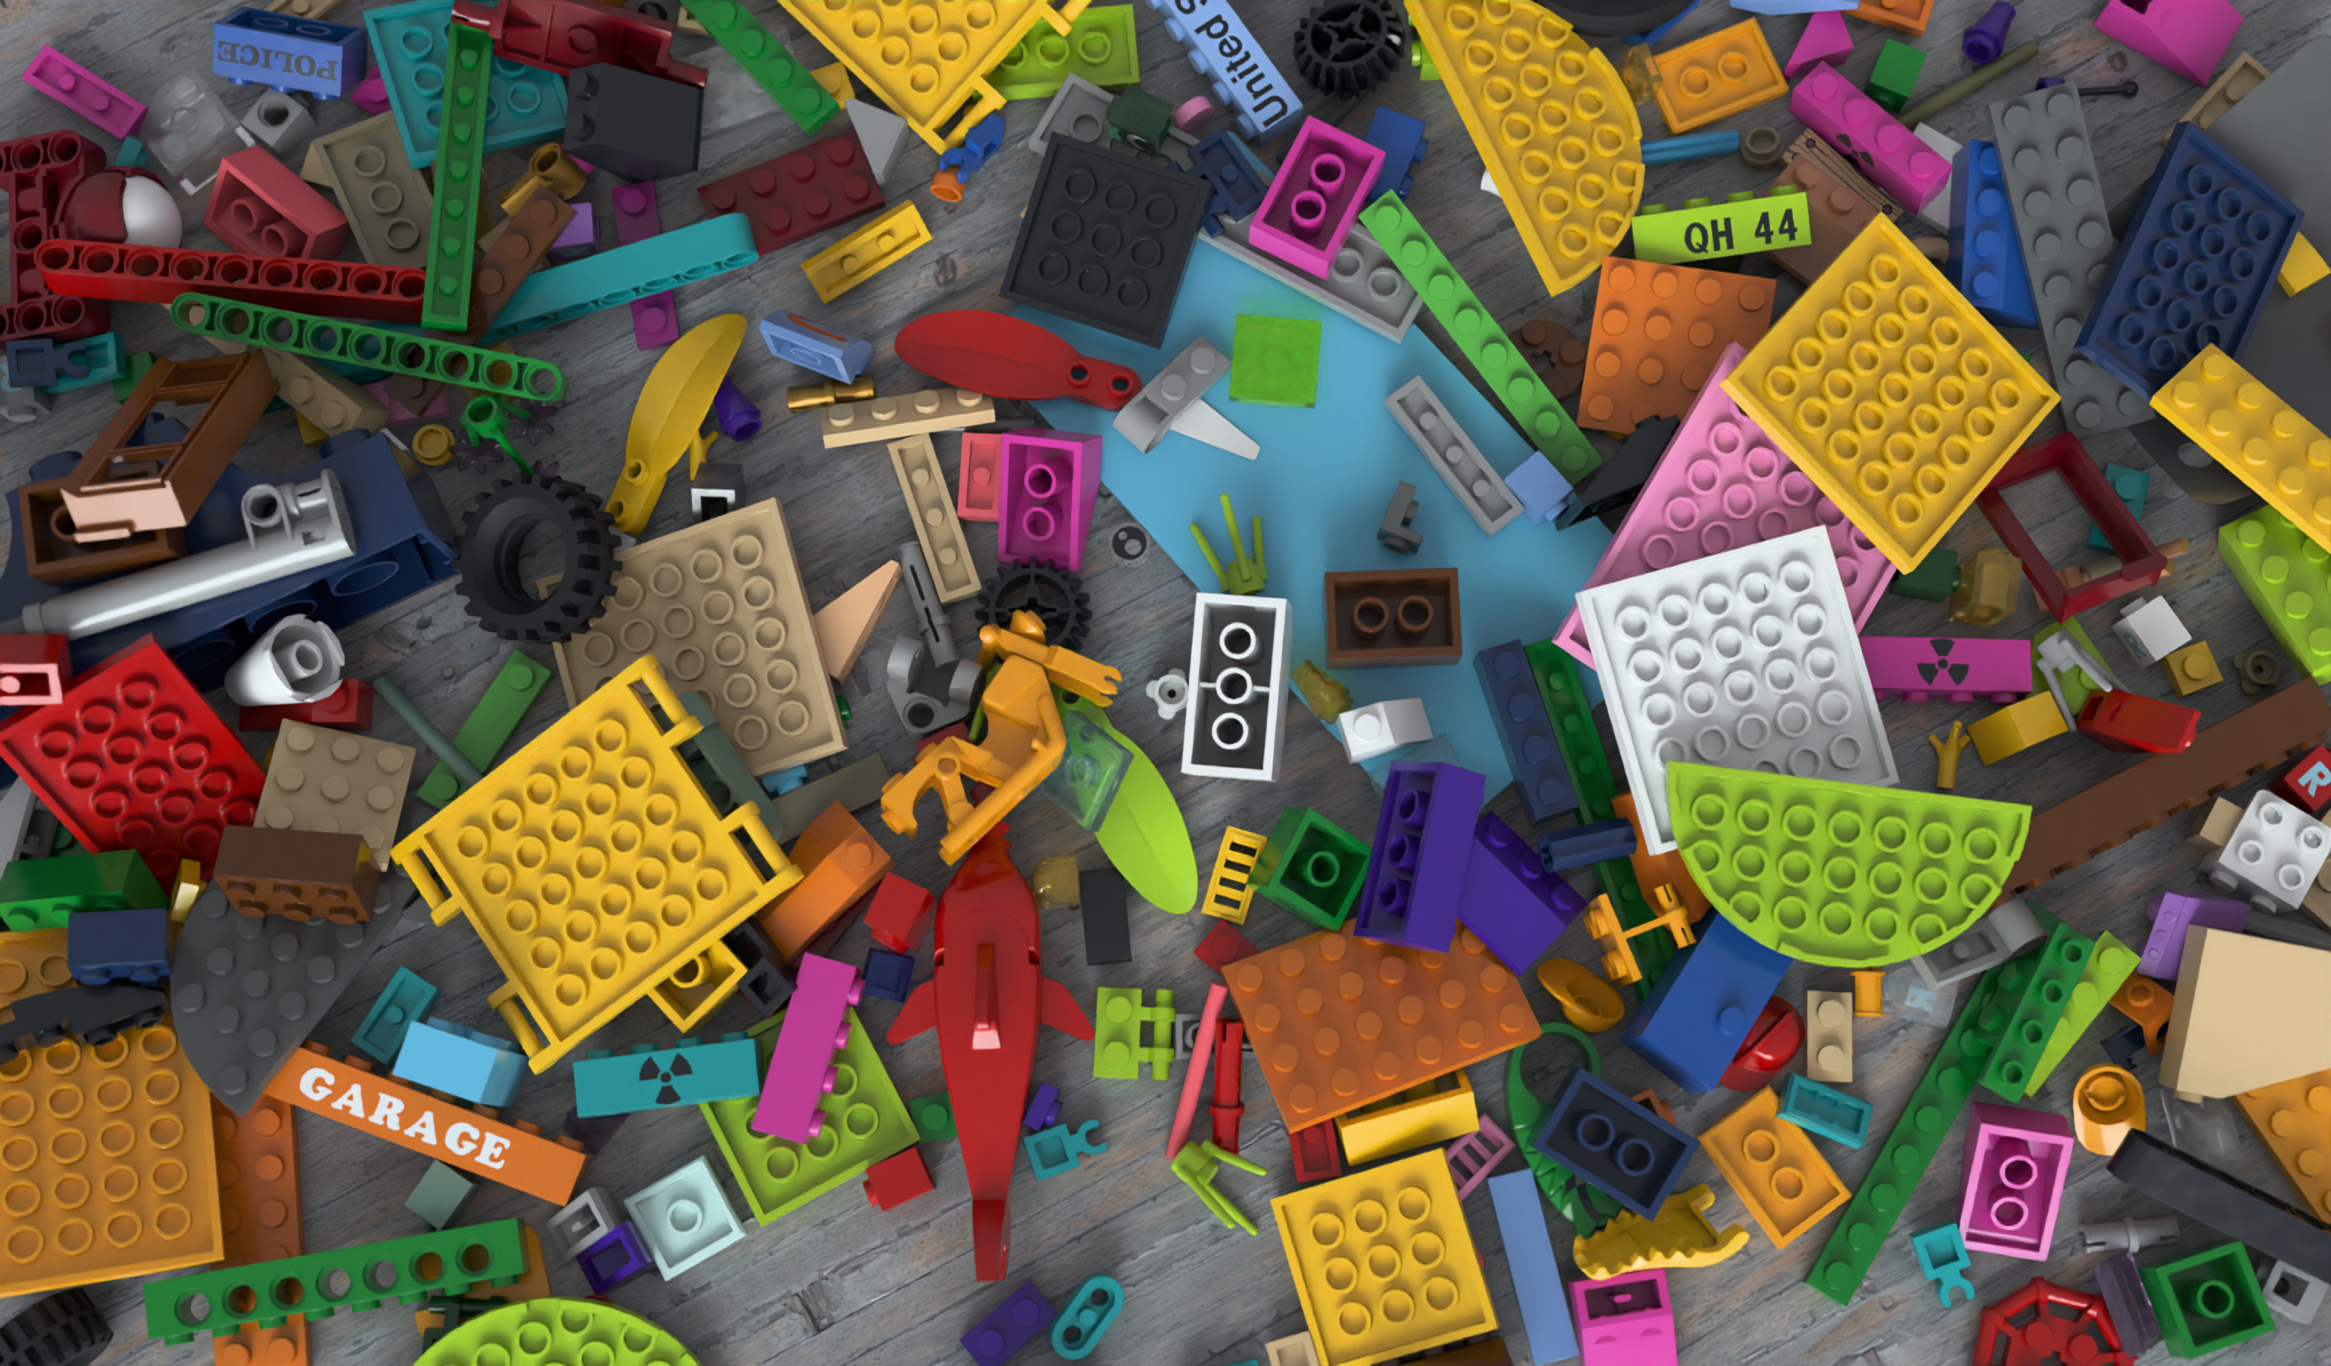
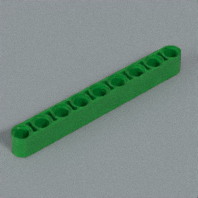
[170,292,569,403]

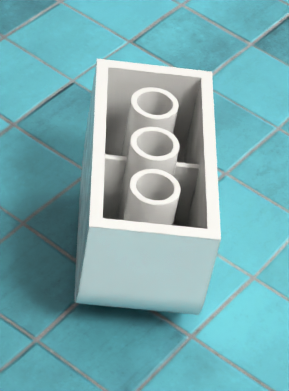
[1181,592,1293,782]

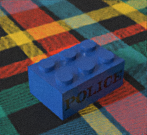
[213,6,368,100]

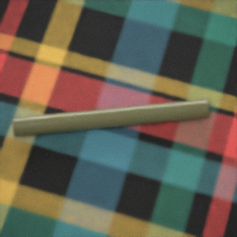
[1894,40,2039,129]

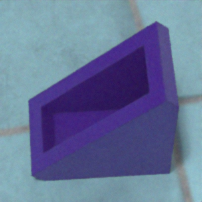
[576,1221,656,1294]

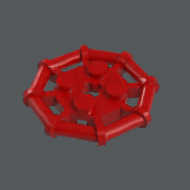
[1971,1276,2139,1366]

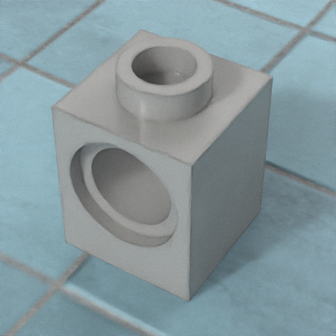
[239,87,317,162]

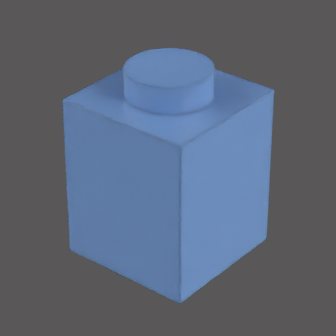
[1504,450,1574,527]

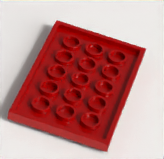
[0,632,268,900]

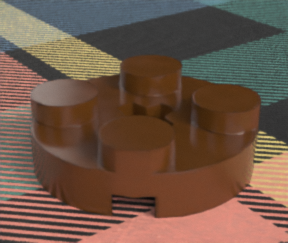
[1508,320,1586,402]

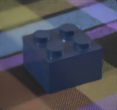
[67,908,177,992]

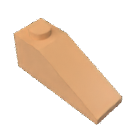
[813,560,903,686]

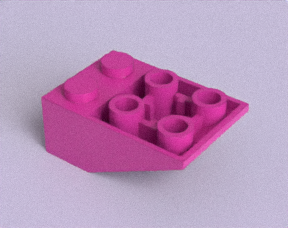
[2092,0,2244,88]
[1566,1267,1678,1366]

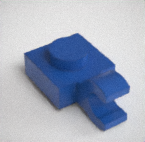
[939,112,1006,184]

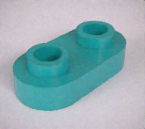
[1049,1273,1124,1360]

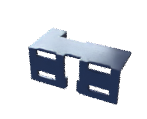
[2100,1020,2170,1071]

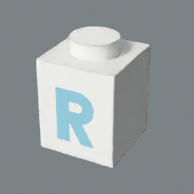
[2111,595,2192,670]

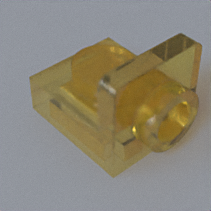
[1615,42,1663,107]

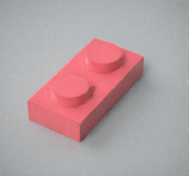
[957,433,1002,522]

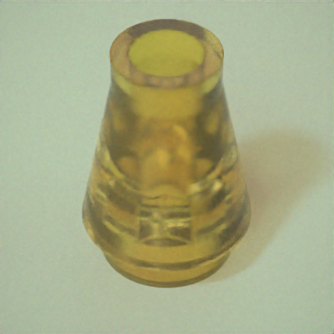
[1290,660,1354,725]

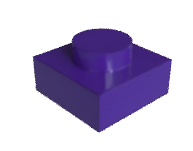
[1022,1082,1064,1132]

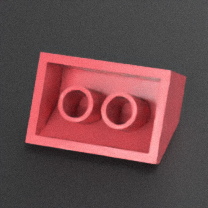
[202,145,350,287]

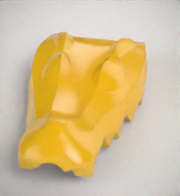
[1573,1184,1749,1281]

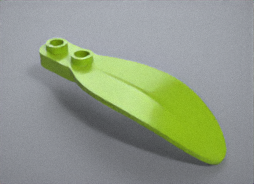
[1052,685,1199,914]

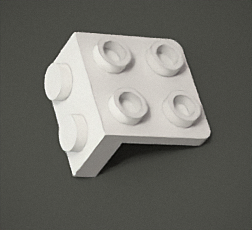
[2199,790,2331,915]

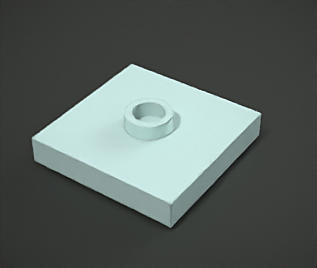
[623,1155,748,1281]

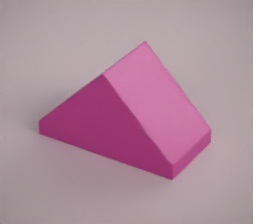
[1783,10,1853,81]

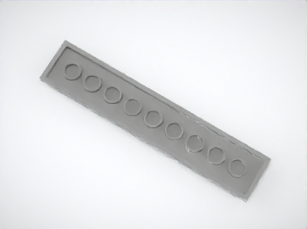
[1028,72,1424,345]

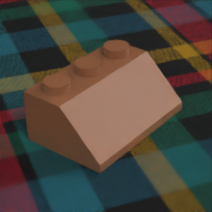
[1761,153,1901,287]

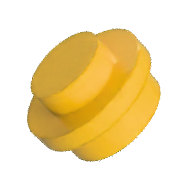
[412,424,456,467]

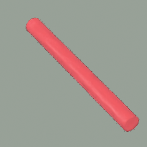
[1165,982,1228,1159]

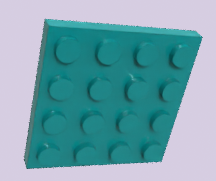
[362,0,568,170]

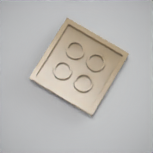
[253,718,417,872]

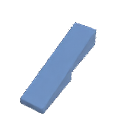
[1485,1168,1579,1366]

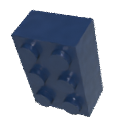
[1525,1065,1700,1222]

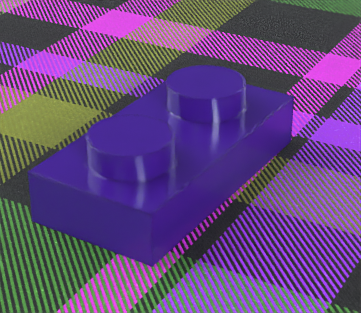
[959,1279,1058,1366]

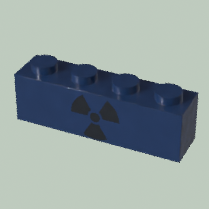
[1473,639,1579,827]

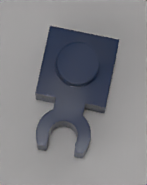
[6,339,89,388]

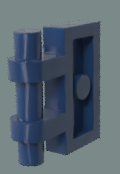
[1166,127,1269,239]

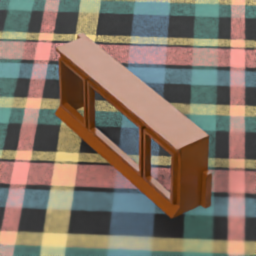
[59,348,281,542]

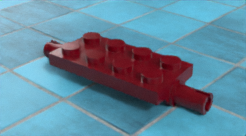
[451,0,709,91]

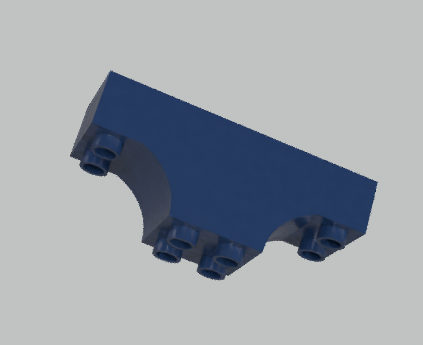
[0,412,462,792]

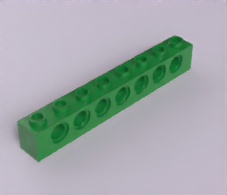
[143,1217,531,1347]

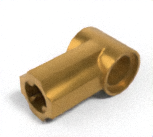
[496,143,587,219]

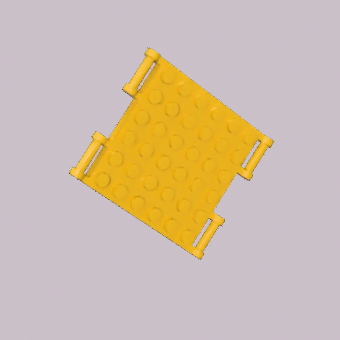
[777,0,1092,156]
[389,653,805,1075]

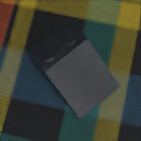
[1554,414,1681,531]

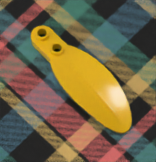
[604,313,748,538]

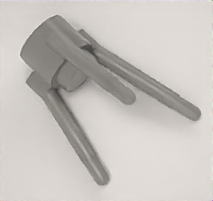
[2035,628,2133,733]

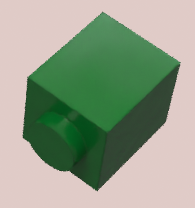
[1862,38,1927,114]

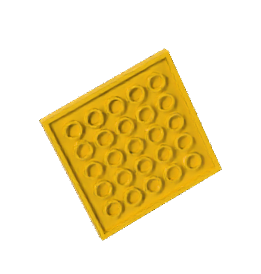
[1718,211,2061,575]

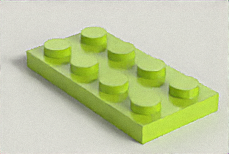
[972,4,1140,103]

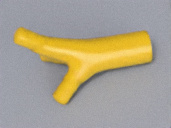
[688,430,719,482]
[1928,721,1971,789]

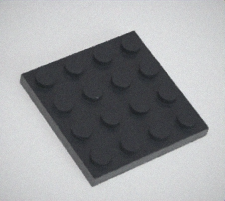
[999,131,1215,350]

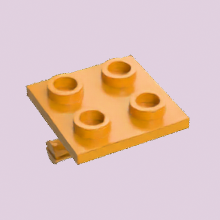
[1583,883,1697,989]

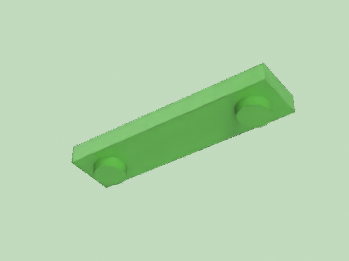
[416,649,555,811]

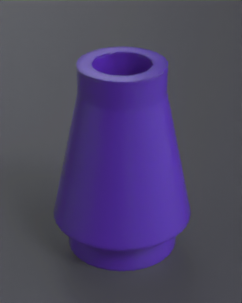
[1962,1,2016,64]
[713,376,762,441]

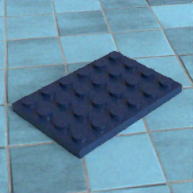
[2074,121,2306,403]

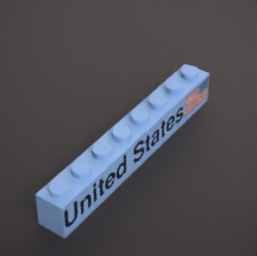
[1145,0,1303,149]

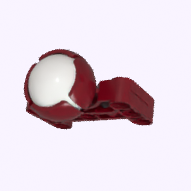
[0,129,183,351]

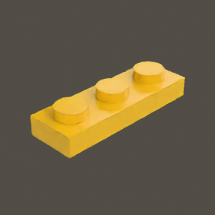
[801,199,932,304]

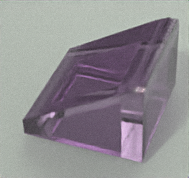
[563,1105,631,1156]

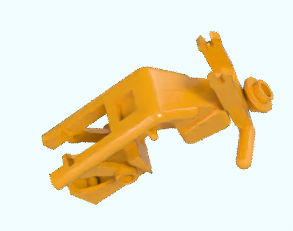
[881,609,1122,866]

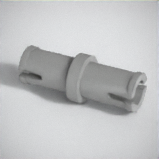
[2079,1215,2180,1253]

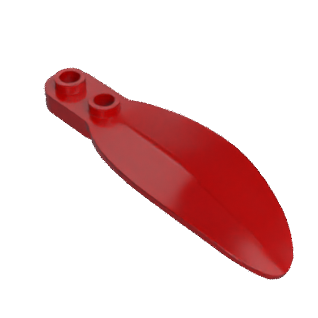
[894,310,1142,412]

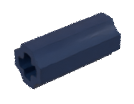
[1537,817,1637,873]

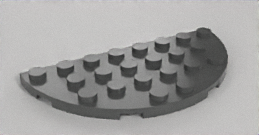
[170,803,439,1118]

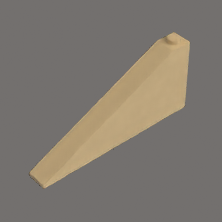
[2158,924,2331,1103]

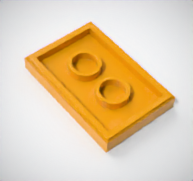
[1638,17,1789,137]
[1695,1084,1852,1249]

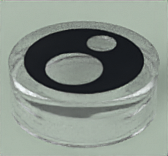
[1108,522,1151,568]

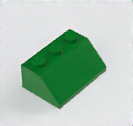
[0,849,170,932]

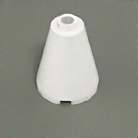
[225,614,345,706]

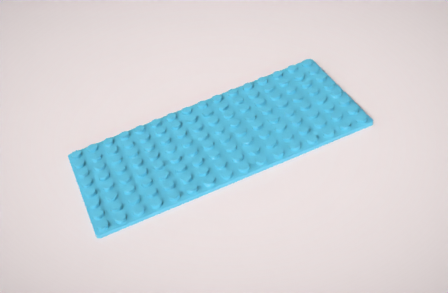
[1008,131,1614,811]

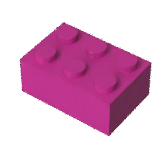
[1249,115,1386,280]

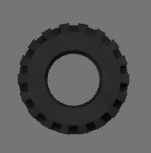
[0,1288,114,1366]

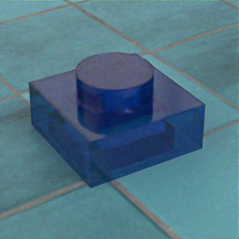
[861,947,915,1002]

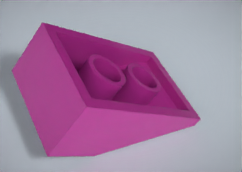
[997,426,1102,572]
[1956,1101,2075,1262]

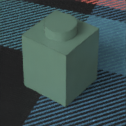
[404,1159,484,1232]

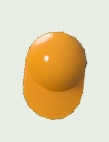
[1535,958,1625,1034]
[2072,1062,2146,1155]

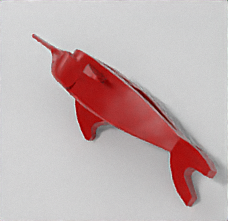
[886,779,1095,1282]

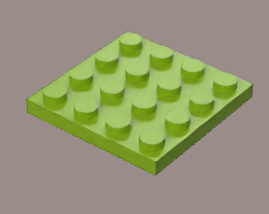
[698,1004,922,1227]

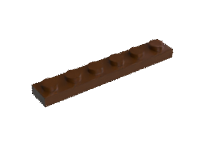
[382,183,578,417]

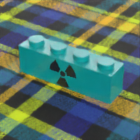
[573,1032,765,1118]

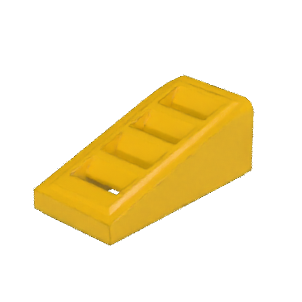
[1201,826,1269,926]

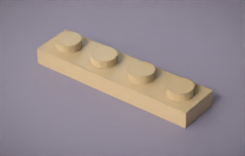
[819,386,996,449]
[887,433,983,607]

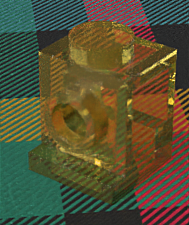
[1033,855,1082,909]

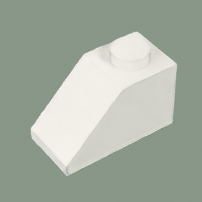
[1336,697,1434,765]

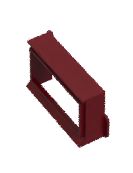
[1974,431,2168,625]

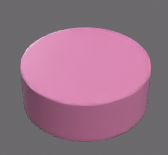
[1172,96,1215,134]

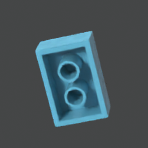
[392,1016,531,1108]

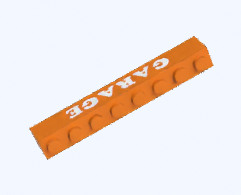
[263,1038,593,1207]

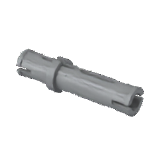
[894,541,961,671]

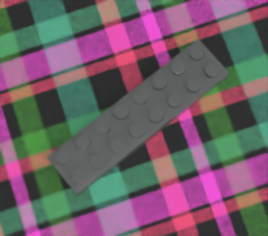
[1985,80,2156,439]

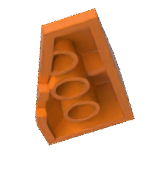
[755,800,897,964]

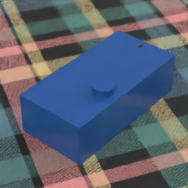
[1620,905,1794,1094]

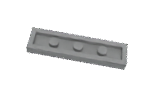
[1383,375,1525,538]

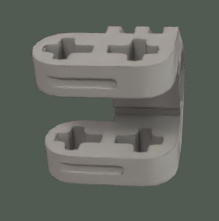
[886,635,986,742]

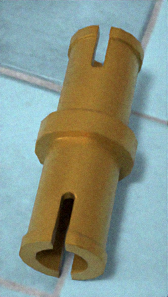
[787,374,877,414]

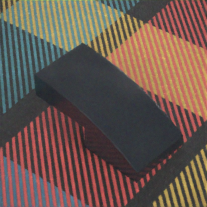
[1079,868,1132,966]
[722,914,798,1018]

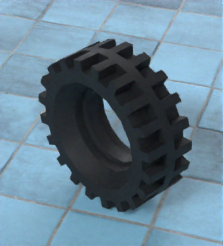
[452,473,623,645]

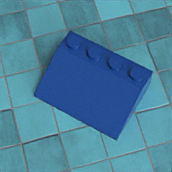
[1945,139,2039,330]

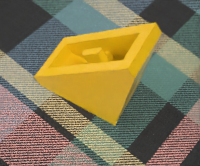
[1966,690,2069,767]

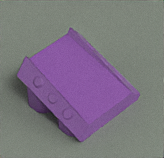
[2136,888,2252,981]

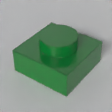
[909,1091,958,1145]

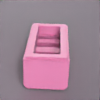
[1446,1113,1516,1201]

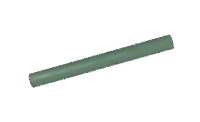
[372,675,484,788]

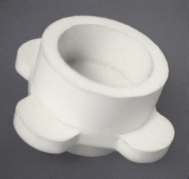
[1146,668,1189,720]

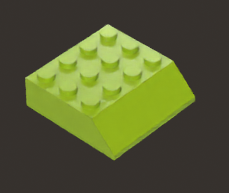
[2217,504,2331,687]

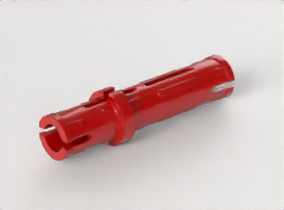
[1209,1017,1245,1155]

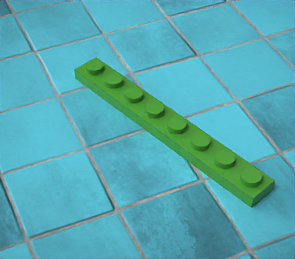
[1358,188,1604,486]

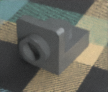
[1377,480,1424,554]

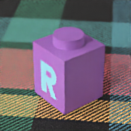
[547,202,602,261]

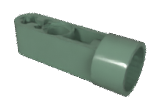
[653,691,783,852]

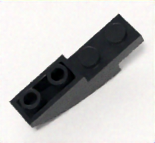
[0,985,172,1065]

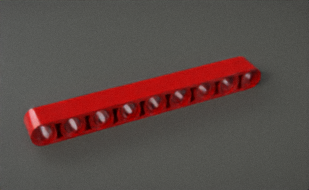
[34,239,426,323]

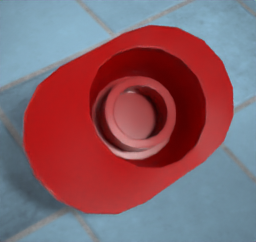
[1719,996,1804,1092]

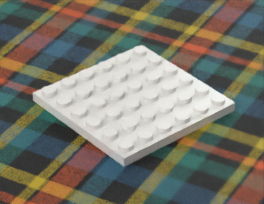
[1575,525,1900,855]

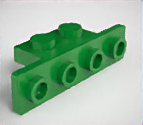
[1973,923,2095,1103]

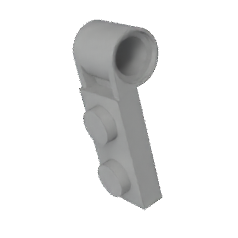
[1112,335,1232,455]
[1910,897,2048,991]

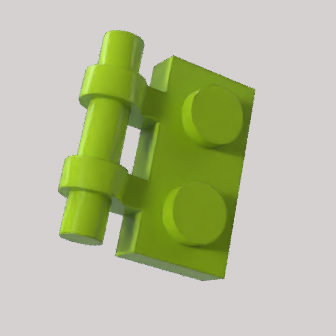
[1093,987,1177,1081]

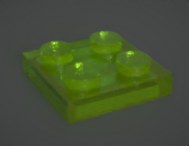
[1229,314,1322,408]

